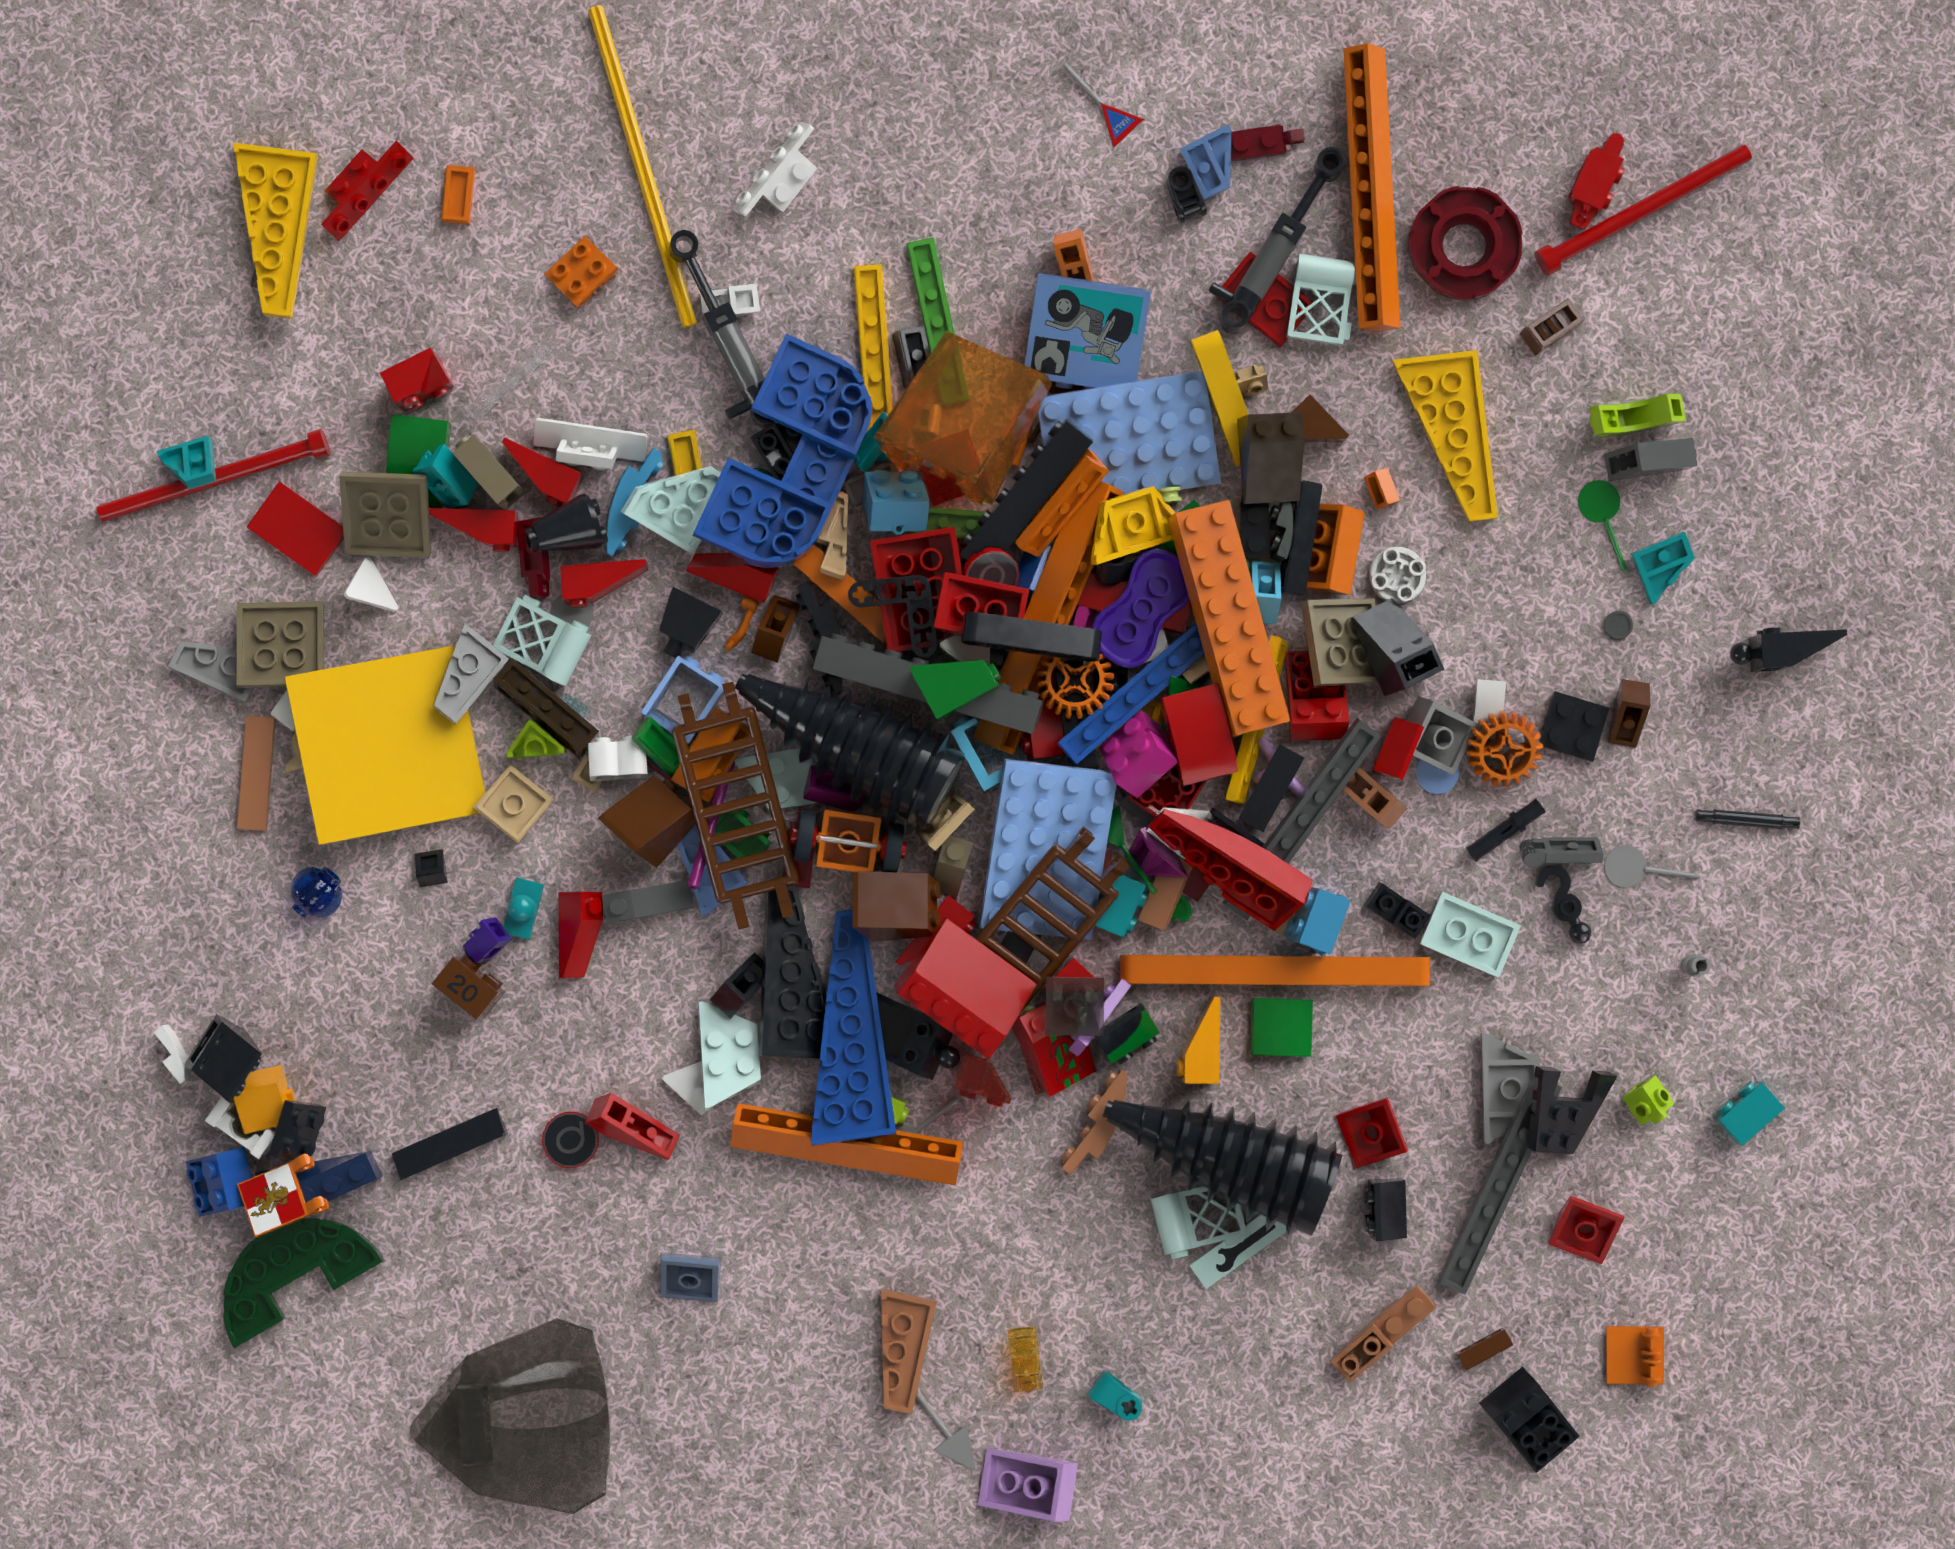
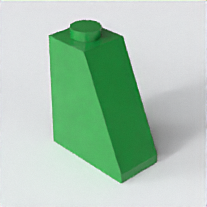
[909,660,1001,720]

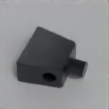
[659,587,723,659]

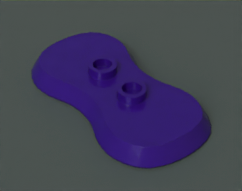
[1092,549,1190,668]

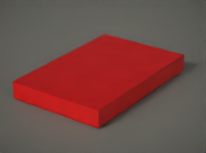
[1215,251,1314,348]
[246,481,344,577]

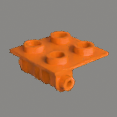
[544,236,618,309]
[1606,1326,1664,1386]

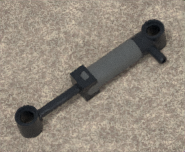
[1209,147,1345,334]
[669,230,776,428]

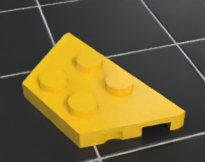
[1091,486,1175,565]

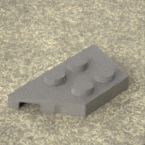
[1480,1033,1540,1144]

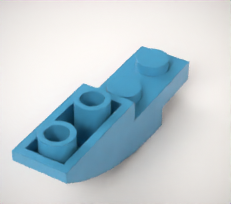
[605,448,664,556]

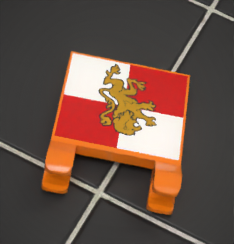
[237,1154,329,1238]

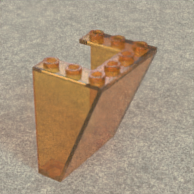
[874,331,1052,505]

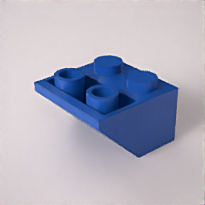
[186,1147,252,1217]

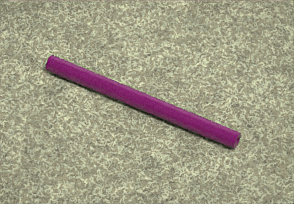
[687,757,737,889]

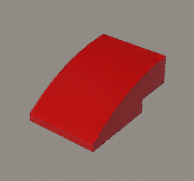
[1160,683,1238,787]

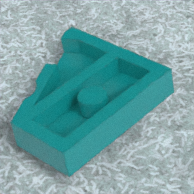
[157,435,216,489]
[1630,532,1695,604]

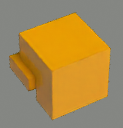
[233,1064,296,1134]

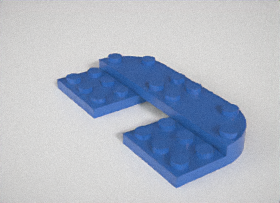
[693,333,872,568]

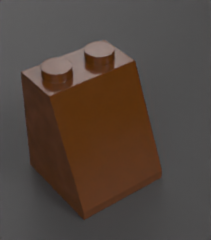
[598,775,696,868]
[852,872,941,942]

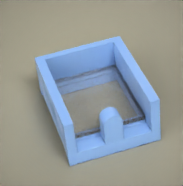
[641,656,725,746]

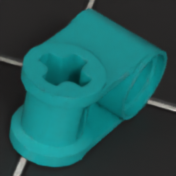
[1087,1370,1142,1421]

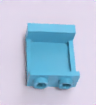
[951,716,1003,793]

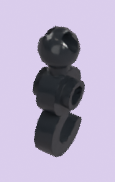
[1535,865,1592,944]

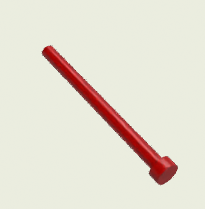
[1535,145,1752,276]
[97,429,331,522]

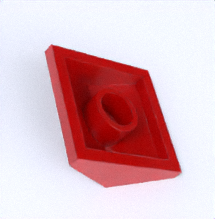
[1371,717,1424,780]
[1336,1097,1408,1169]
[1548,1196,1624,1264]

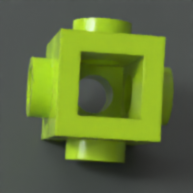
[1622,1075,1675,1126]

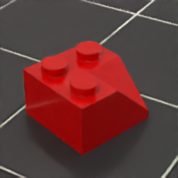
[379,347,454,412]

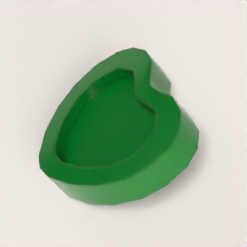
[1171,895,1192,922]

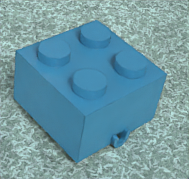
[862,470,930,535]
[1285,887,1351,957]

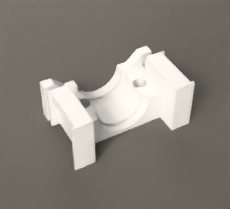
[205,1097,276,1159]

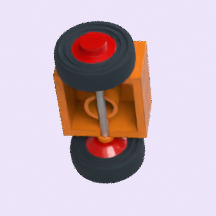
[791,808,907,872]

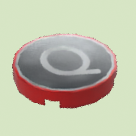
[962,547,1020,586]
[542,1111,600,1168]

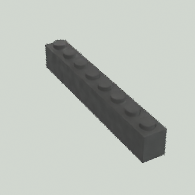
[813,633,1044,735]

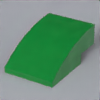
[386,414,452,508]

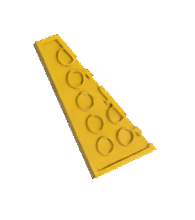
[233,142,318,319]
[1392,350,1498,522]

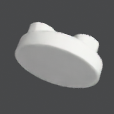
[1369,547,1426,604]

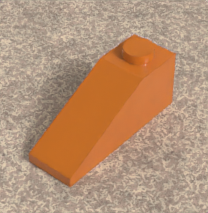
[1053,228,1095,281]

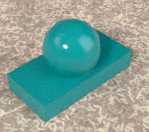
[854,411,900,472]
[503,877,545,939]

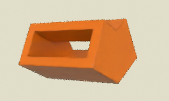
[1364,468,1400,510]

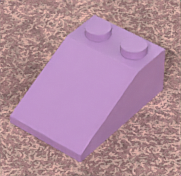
[978,1448,1078,1522]

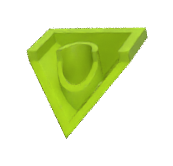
[507,719,567,759]

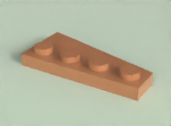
[881,1288,937,1414]

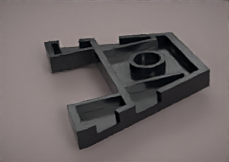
[1528,1066,1617,1154]

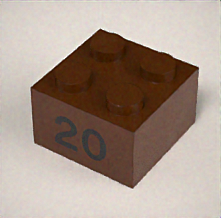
[432,956,506,1020]

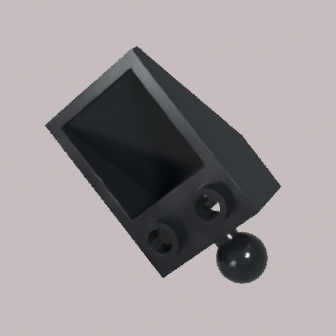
[1730,627,1848,672]
[876,992,960,1080]

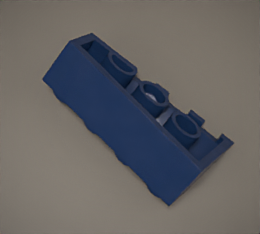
[255,1151,383,1203]

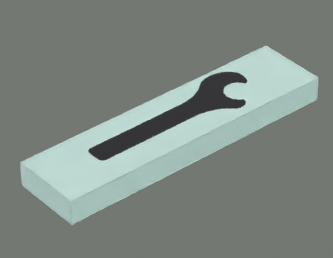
[1189,1214,1286,1289]

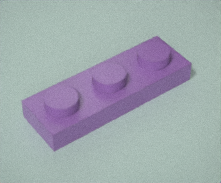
[1069,979,1131,1056]

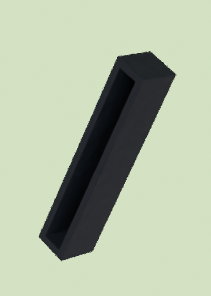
[959,418,1093,561]

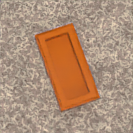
[441,165,476,225]

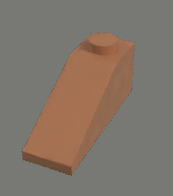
[1343,767,1408,829]

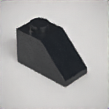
[710,952,763,1019]

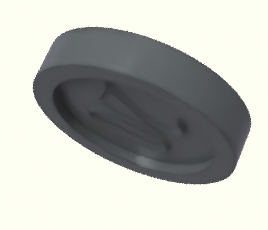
[1604,611,1633,639]

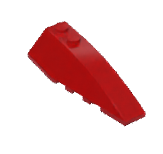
[1148,809,1313,931]

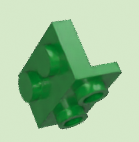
[714,809,772,858]

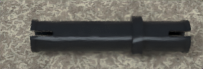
[1466,798,1546,862]

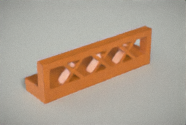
[1015,449,1109,557]

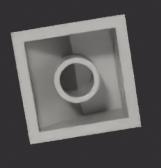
[1406,696,1478,775]

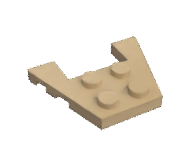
[816,492,848,580]

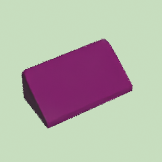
[803,765,863,812]

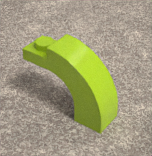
[1589,394,1686,438]

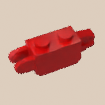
[1568,132,1625,231]

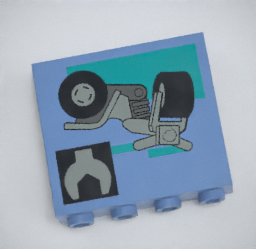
[1023,273,1151,390]

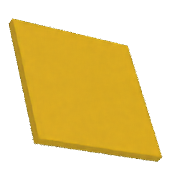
[285,645,485,845]

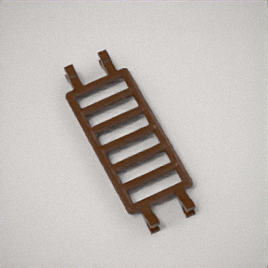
[672,682,799,930]
[975,826,1130,1015]

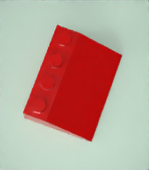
[870,527,963,652]
[894,918,1037,1059]

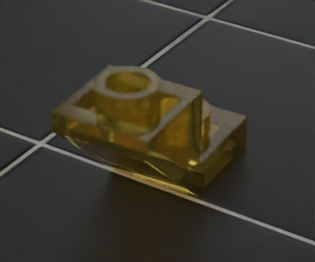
[1007,1326,1043,1392]

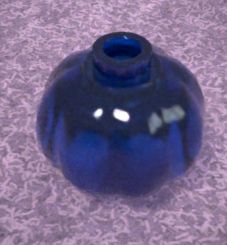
[291,867,342,918]

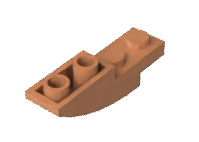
[1061,1069,1127,1175]
[1331,1284,1437,1383]

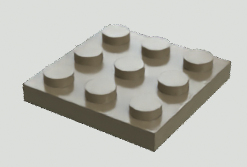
[339,472,432,558]
[1301,598,1379,687]
[236,601,324,688]

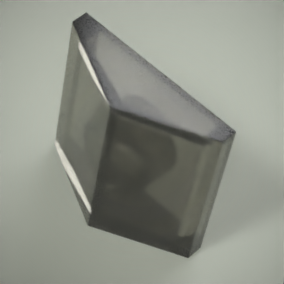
[1045,977,1104,1036]

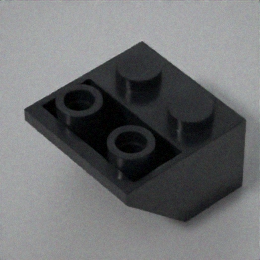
[1363,1178,1407,1241]

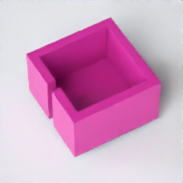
[1099,711,1178,798]

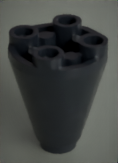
[524,493,608,552]

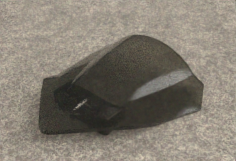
[410,1318,610,1514]

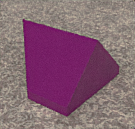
[1129,827,1189,878]

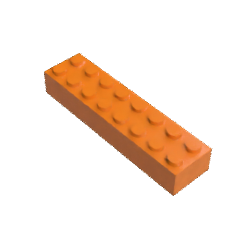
[1167,500,1290,738]

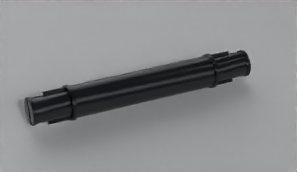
[1695,809,1800,830]

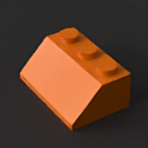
[1306,504,1365,595]

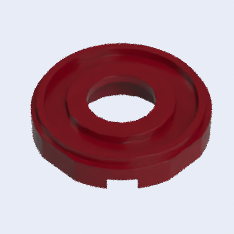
[1408,186,1523,301]

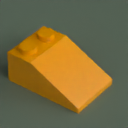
[1176,996,1220,1084]

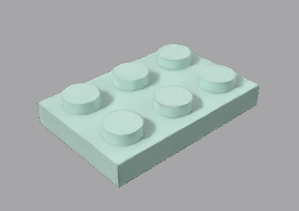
[1419,892,1521,978]

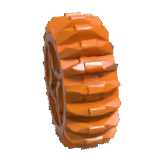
[1037,653,1114,719]
[1465,710,1543,787]

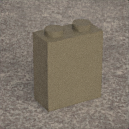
[453,434,526,510]

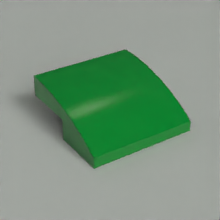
[1250,997,1313,1057]

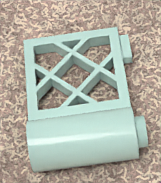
[1286,254,1356,346]
[493,594,592,686]
[1151,1186,1248,1260]

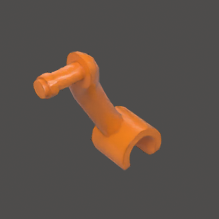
[725,596,760,651]

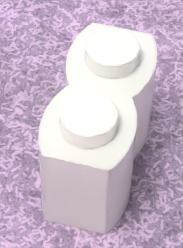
[588,736,647,781]

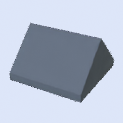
[661,1252,722,1302]

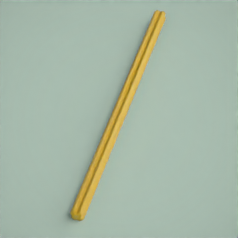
[588,5,697,328]

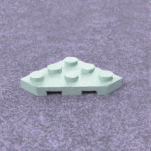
[621,466,721,555]

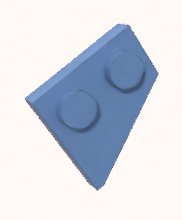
[1180,124,1231,201]

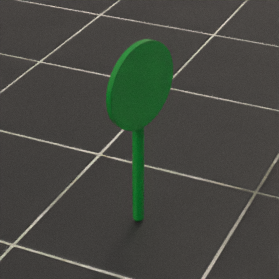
[1578,480,1627,571]

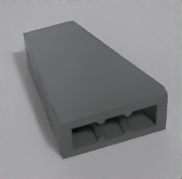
[1604,438,1698,481]

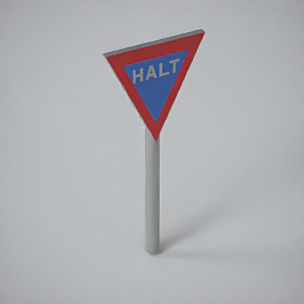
[1063,63,1144,147]

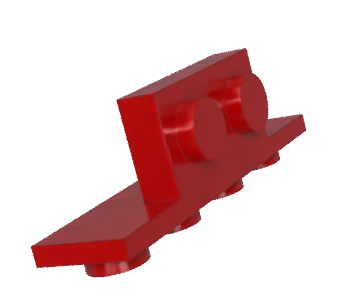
[321,141,414,241]

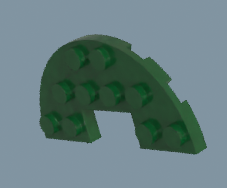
[223,1218,385,1348]

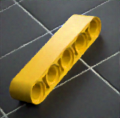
[1191,330,1248,467]

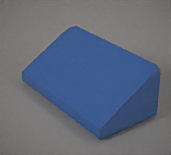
[1017,542,1052,600]

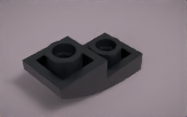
[1363,882,1431,939]

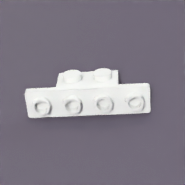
[733,122,817,216]
[533,418,648,470]

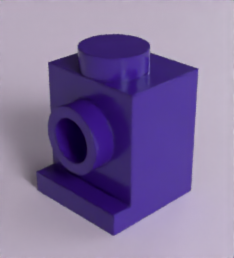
[463,917,512,963]

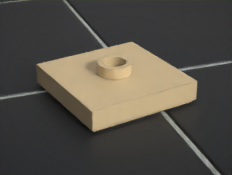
[473,764,554,844]
[915,791,975,851]

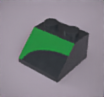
[1094,1003,1160,1065]

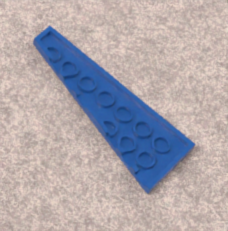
[811,909,896,1146]

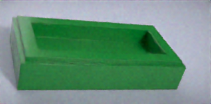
[631,716,680,777]

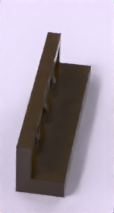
[493,658,599,759]

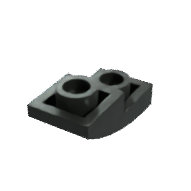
[1268,502,1293,563]

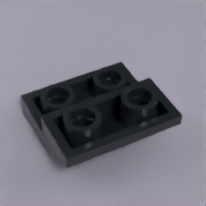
[750,423,803,481]

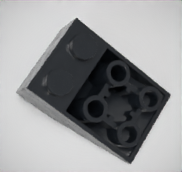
[1351,598,1445,696]
[186,1014,262,1102]
[1479,1366,1580,1473]

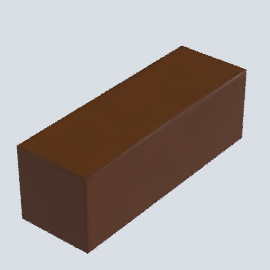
[1456,1327,1513,1371]

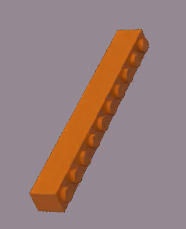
[1343,43,1401,332]
[973,481,1124,755]

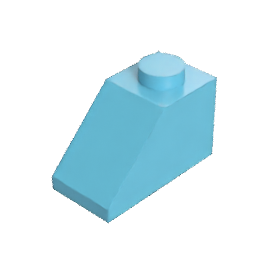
[1250,560,1281,625]

